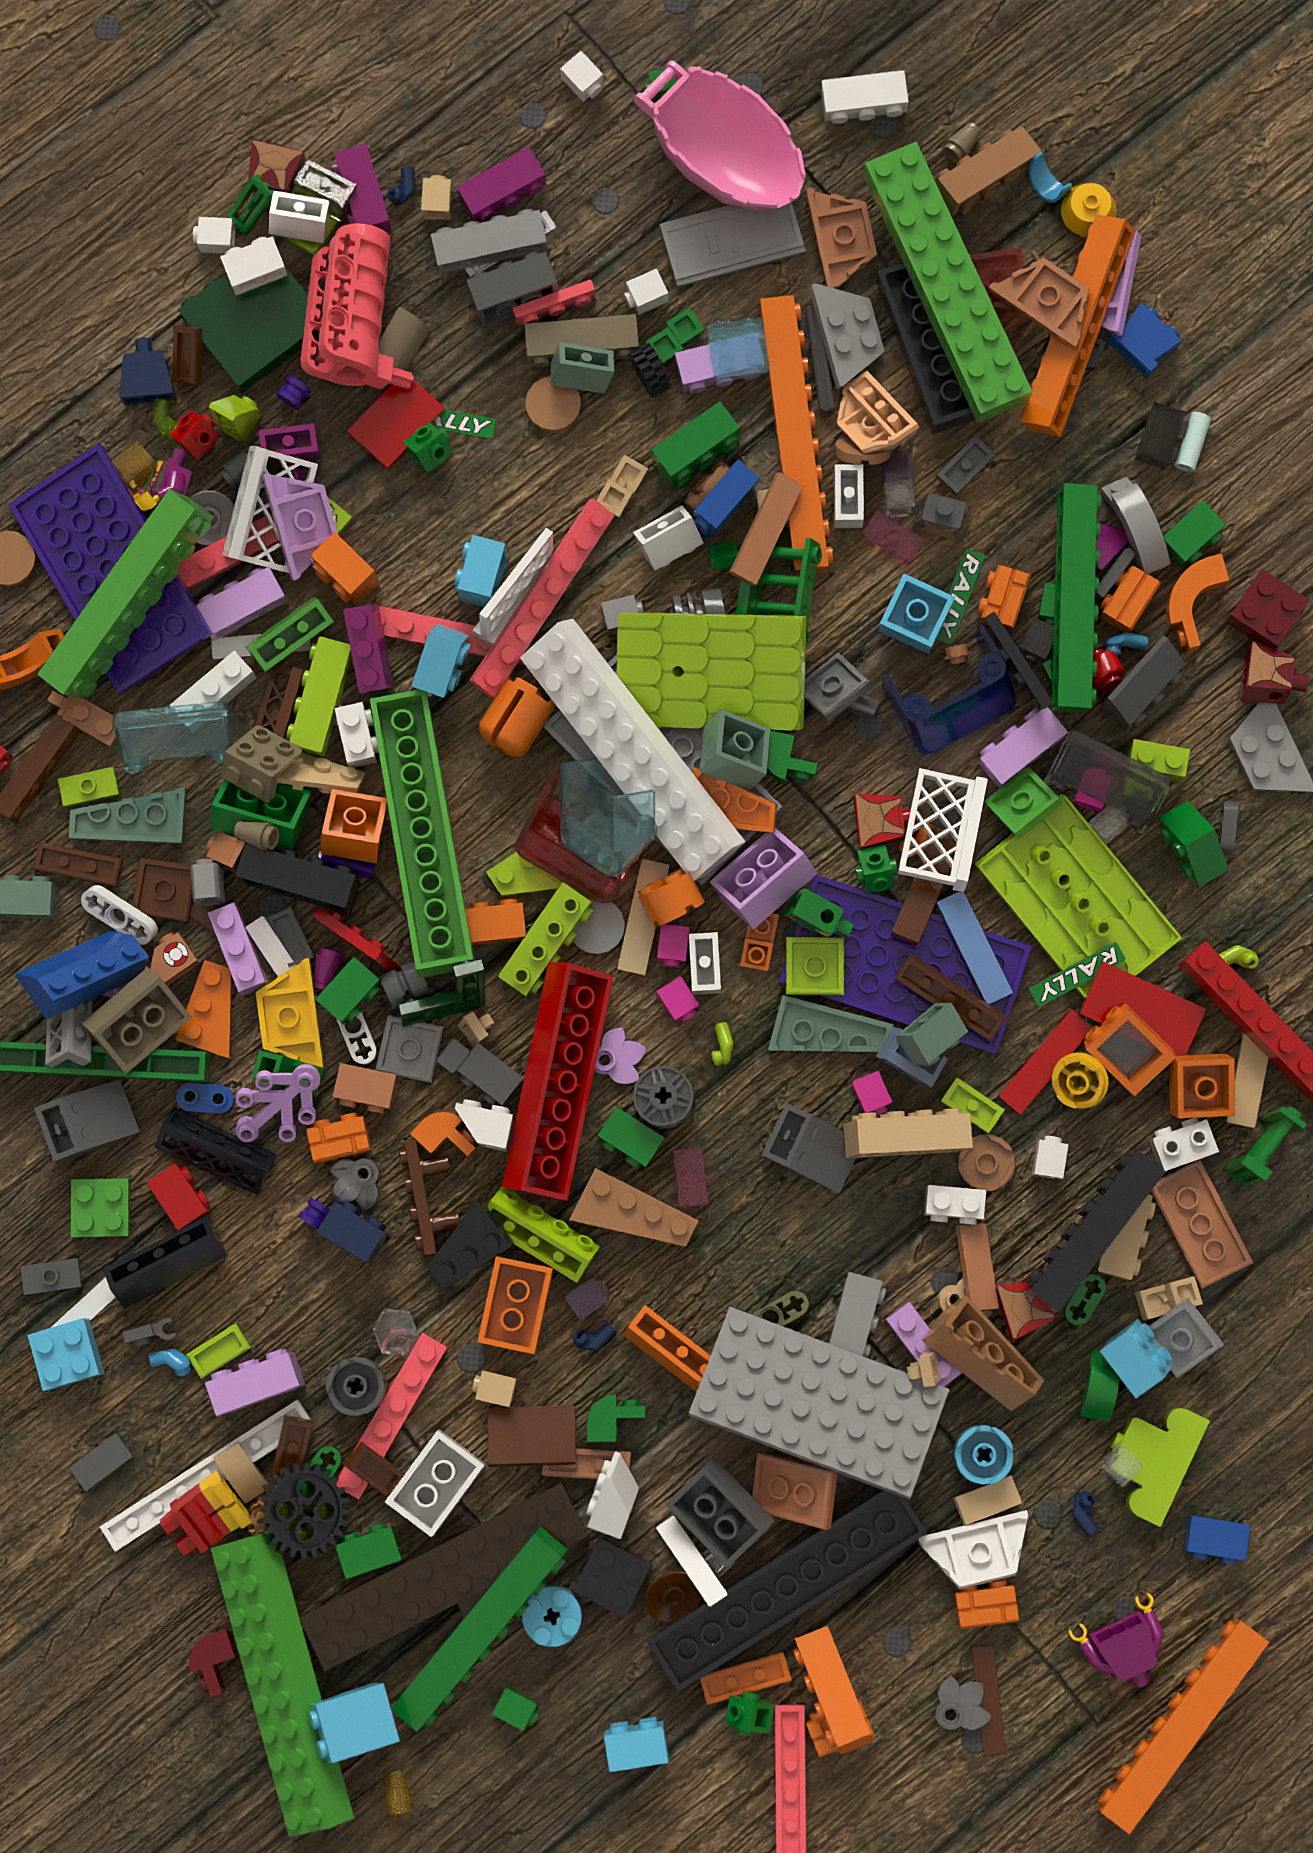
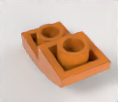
[740,912,779,971]

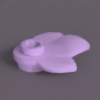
[595,1028,646,1084]

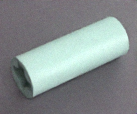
[1174,412,1211,472]

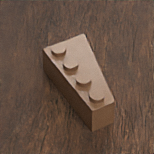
[935,126,1042,219]
[922,1295,1044,1411]

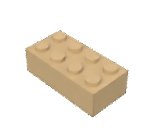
[843,1108,973,1158]

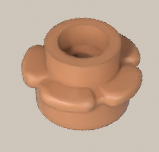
[943,643,971,664]

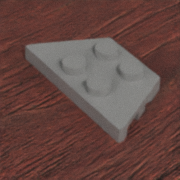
[809,284,885,390]
[1228,703,1313,794]

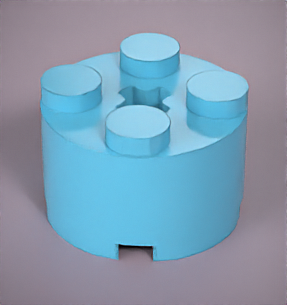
[952,1425,1013,1484]
[522,1585,582,1647]

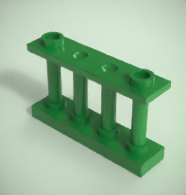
[736,538,822,647]
[1224,1106,1307,1187]

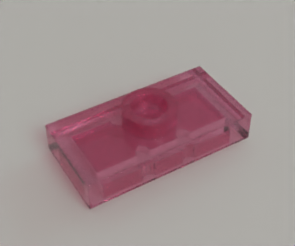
[862,510,925,564]
[673,1147,708,1208]

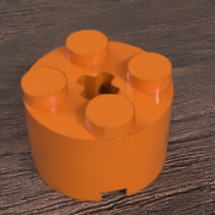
[638,868,705,928]

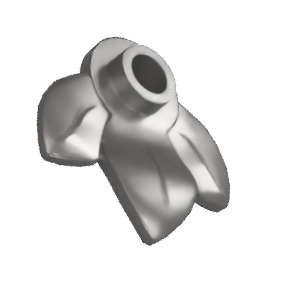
[330,1158,380,1212]
[936,1676,991,1730]

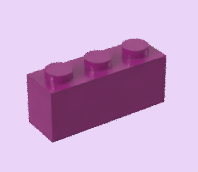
[332,143,392,231]
[457,147,547,222]
[343,603,394,693]

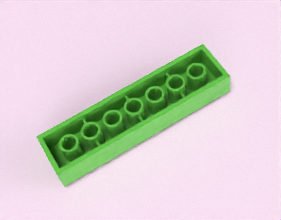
[37,489,214,699]

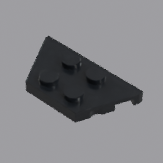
[985,612,1053,710]

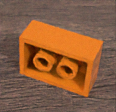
[478,1256,554,1354]

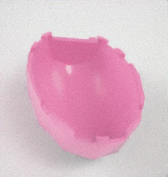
[634,61,806,213]

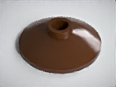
[645,1571,702,1623]

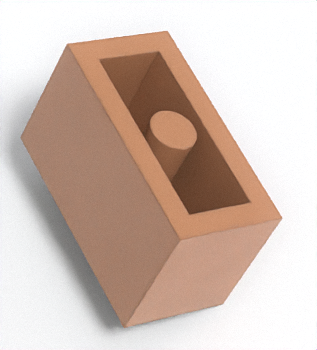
[333,1063,399,1114]

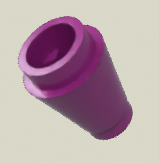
[314,947,344,989]

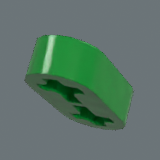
[1064,1274,1106,1325]
[300,1446,342,1496]

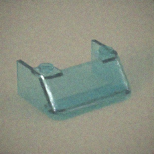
[113,702,239,774]
[560,757,657,877]

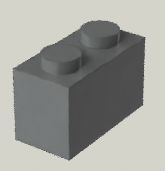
[457,1043,524,1107]

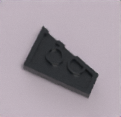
[427,1197,514,1289]

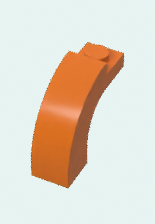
[1165,554,1229,654]
[0,629,64,691]

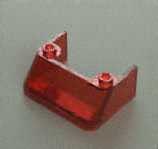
[515,769,654,904]

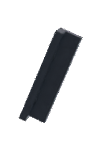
[154,1107,277,1195]

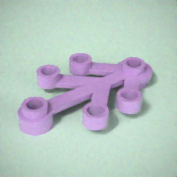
[236,1064,320,1142]

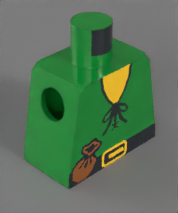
[783,888,854,939]

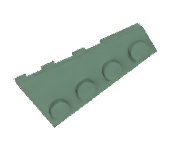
[68,787,187,845]
[768,995,894,1052]

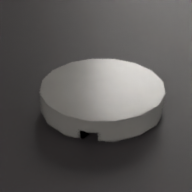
[573,898,625,955]

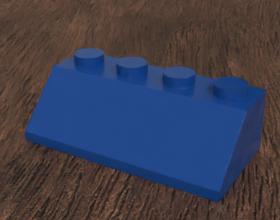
[16,930,149,1019]

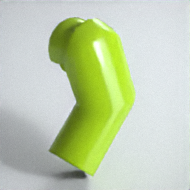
[1219,945,1259,969]
[711,1022,733,1066]

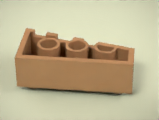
[569,1168,699,1248]

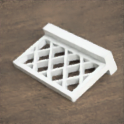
[222,446,318,573]
[473,528,553,647]
[898,768,988,892]

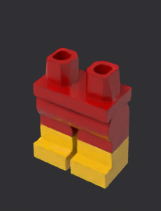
[160,1470,252,1556]

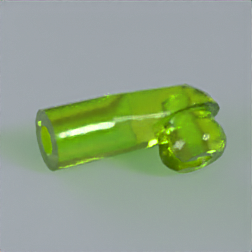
[153,399,178,438]

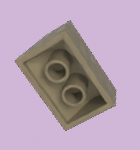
[81,967,192,1074]

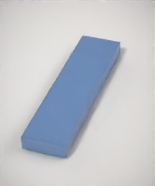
[936,891,1013,1005]

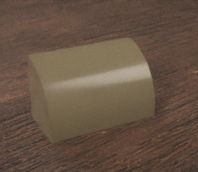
[379,306,430,371]

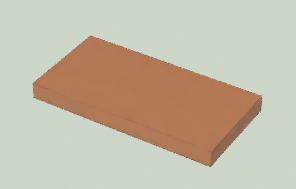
[1151,1159,1253,1289]

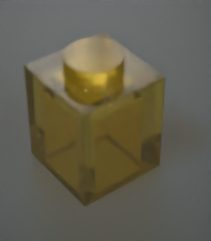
[112,440,155,489]

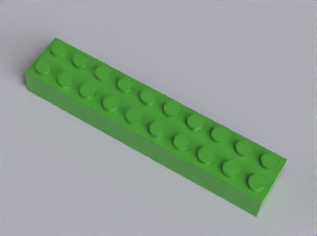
[863,141,1032,423]
[370,689,475,978]
[211,1534,354,1837]

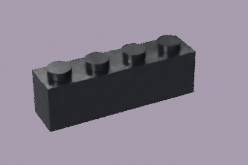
[103,1216,228,1309]

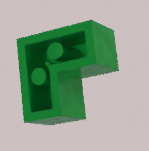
[1159,801,1229,887]

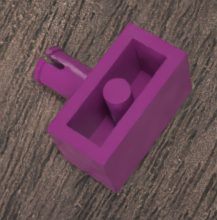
[259,423,321,481]

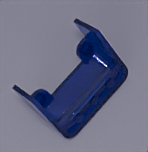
[881,624,1017,755]

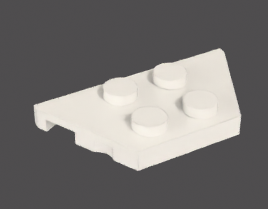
[918,1510,1028,1590]

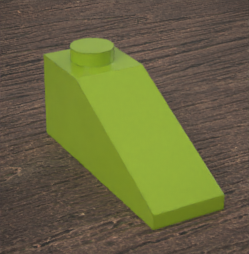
[209,395,261,444]

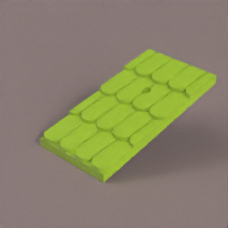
[617,612,806,730]
[974,794,1182,999]

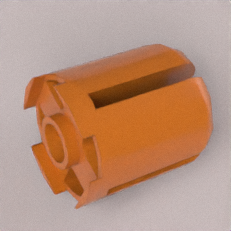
[479,675,557,757]

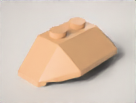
[837,370,919,454]

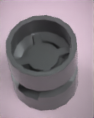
[379,961,431,1010]

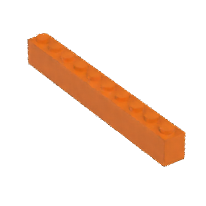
[760,295,833,576]

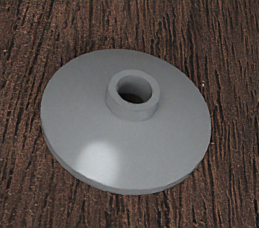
[190,491,234,545]

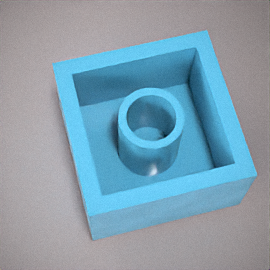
[454,535,508,607]
[878,574,955,654]
[412,624,471,698]
[28,1318,105,1391]
[1100,1319,1173,1398]
[604,1717,669,1772]

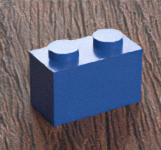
[1183,1515,1250,1565]

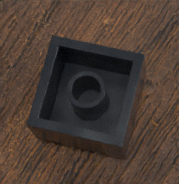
[573,1536,652,1618]

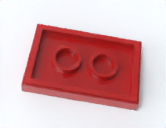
[347,380,445,470]

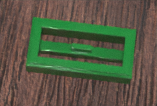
[226,174,274,235]

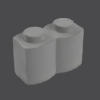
[190,859,226,906]

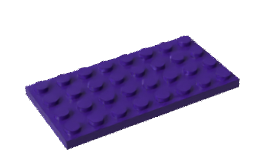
[8,443,213,694]
[778,875,1032,1055]

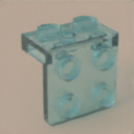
[707,317,769,380]

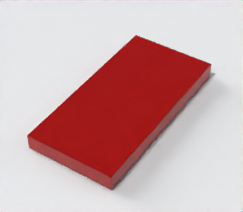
[1078,961,1206,1056]

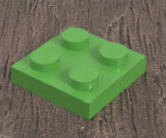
[984,766,1063,840]
[71,1178,130,1238]

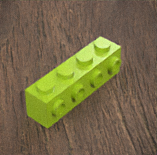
[286,636,353,758]
[498,882,594,996]
[487,1187,600,1283]

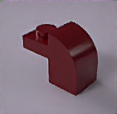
[189,1627,239,1697]

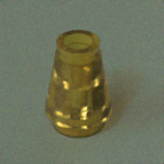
[384,1770,413,1816]

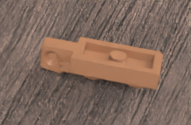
[47,691,126,748]

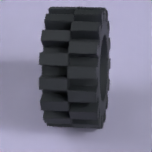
[628,343,673,398]

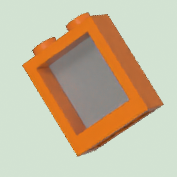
[1084,1003,1176,1097]

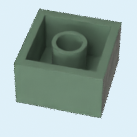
[700,709,770,791]

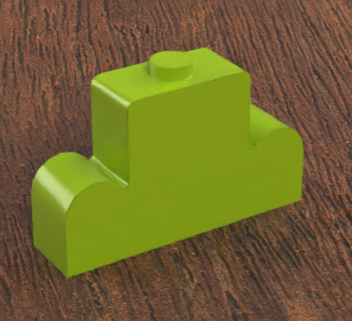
[1107,1408,1210,1527]

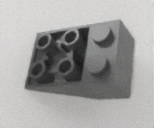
[34,1079,140,1164]
[761,1103,856,1194]

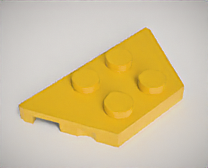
[256,958,324,1068]

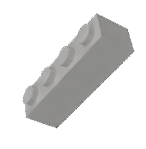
[431,209,548,274]
[829,1272,886,1358]

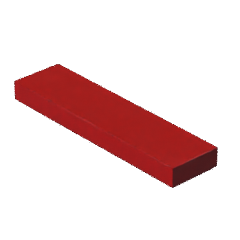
[998,1009,1093,1115]

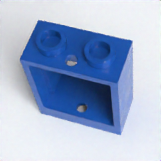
[692,460,760,539]

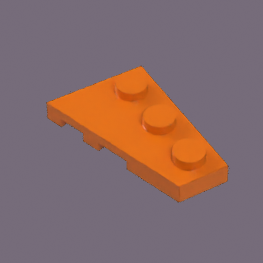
[693,767,777,832]
[176,960,232,1059]

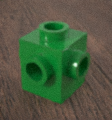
[403,422,454,473]
[855,844,898,894]
[725,1691,775,1736]

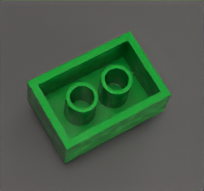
[651,401,740,491]
[210,779,311,851]

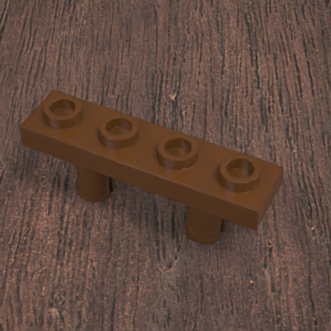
[399,1139,460,1257]

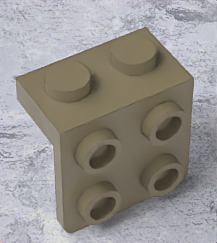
[221,726,302,803]

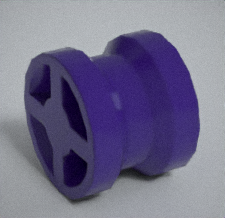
[276,375,312,410]
[298,1197,330,1229]

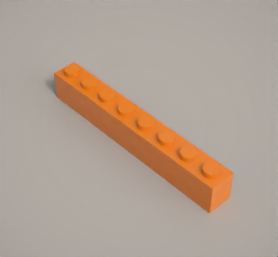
[1020,215,1136,437]
[1097,1618,1269,1835]

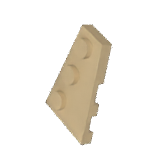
[276,752,366,794]

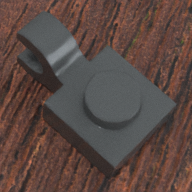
[122,1318,177,1347]

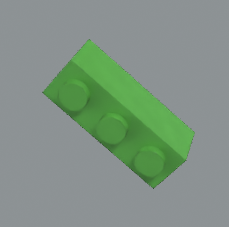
[245,597,334,672]

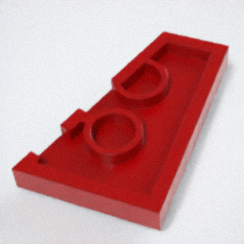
[312,908,401,972]

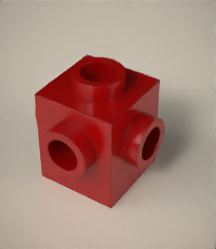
[169,410,221,460]

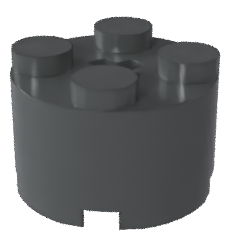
[326,1357,387,1416]

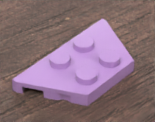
[1101,231,1141,336]
[261,474,338,580]

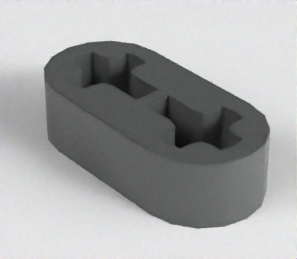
[1218,801,1239,855]

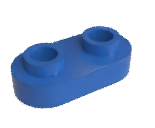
[176,1083,235,1114]

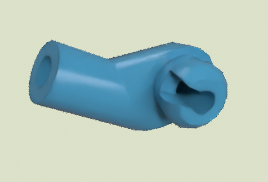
[1105,632,1148,656]
[149,1348,191,1377]

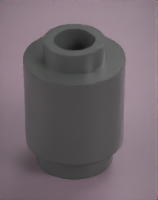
[219,449,248,490]

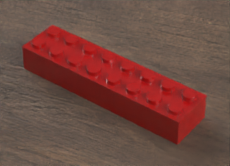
[502,962,614,1201]

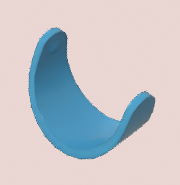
[1029,152,1073,203]

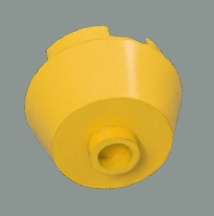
[1061,183,1116,238]
[1052,1053,1108,1109]

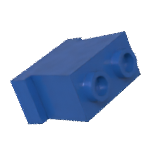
[1107,302,1182,379]

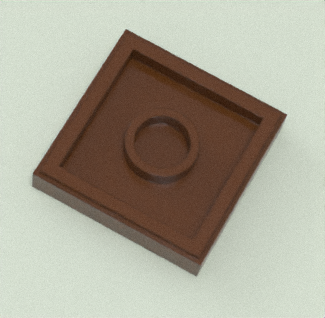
[132,858,193,923]

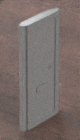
[660,202,805,287]

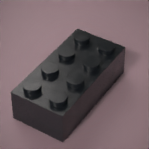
[235,843,361,915]

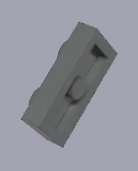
[936,435,996,496]

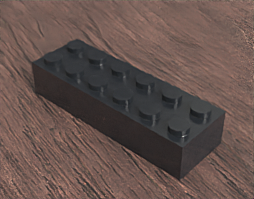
[876,263,976,435]
[1025,1150,1166,1313]

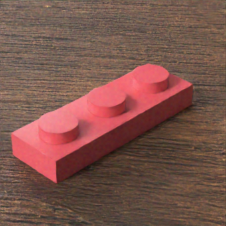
[512,279,596,326]

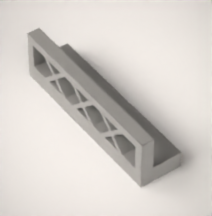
[45,999,92,1068]

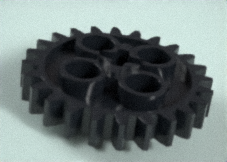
[256,1462,350,1559]

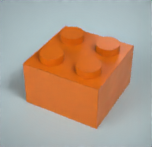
[310,532,380,607]
[320,789,388,863]
[1169,1054,1235,1118]

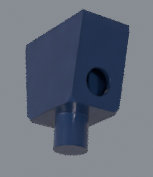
[120,337,177,406]

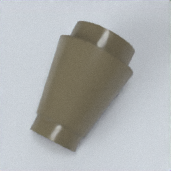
[942,122,981,164]
[234,821,279,851]

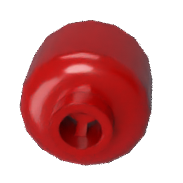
[1092,649,1126,692]

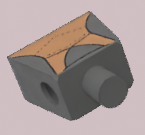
[912,493,970,542]

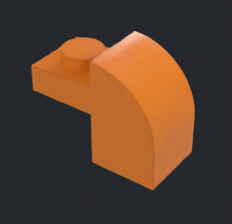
[410,1112,477,1158]

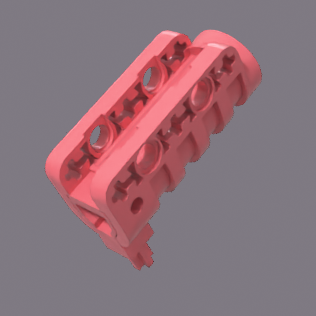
[301,224,414,389]

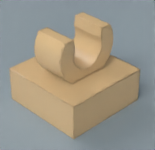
[458,1012,494,1049]
[907,1350,941,1387]

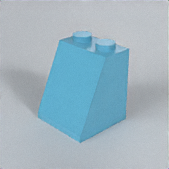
[308,1683,399,1763]

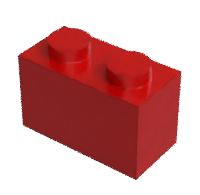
[147,1163,211,1231]

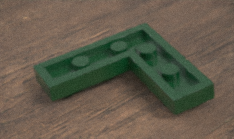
[399,960,486,1027]

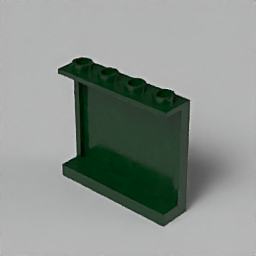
[178,265,323,394]

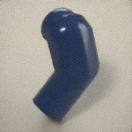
[388,166,416,205]
[573,1322,617,1350]
[1072,1491,1099,1537]

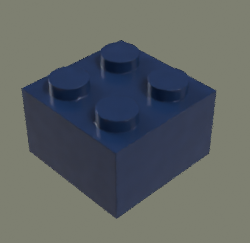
[317,1201,389,1264]

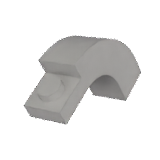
[1101,477,1170,575]

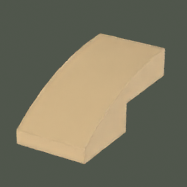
[597,455,649,517]
[1135,1276,1203,1321]
[213,1441,268,1504]
[953,1475,1022,1525]

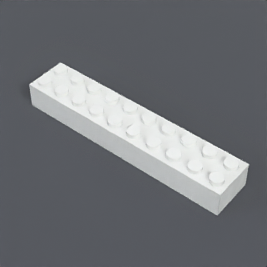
[520,619,745,881]

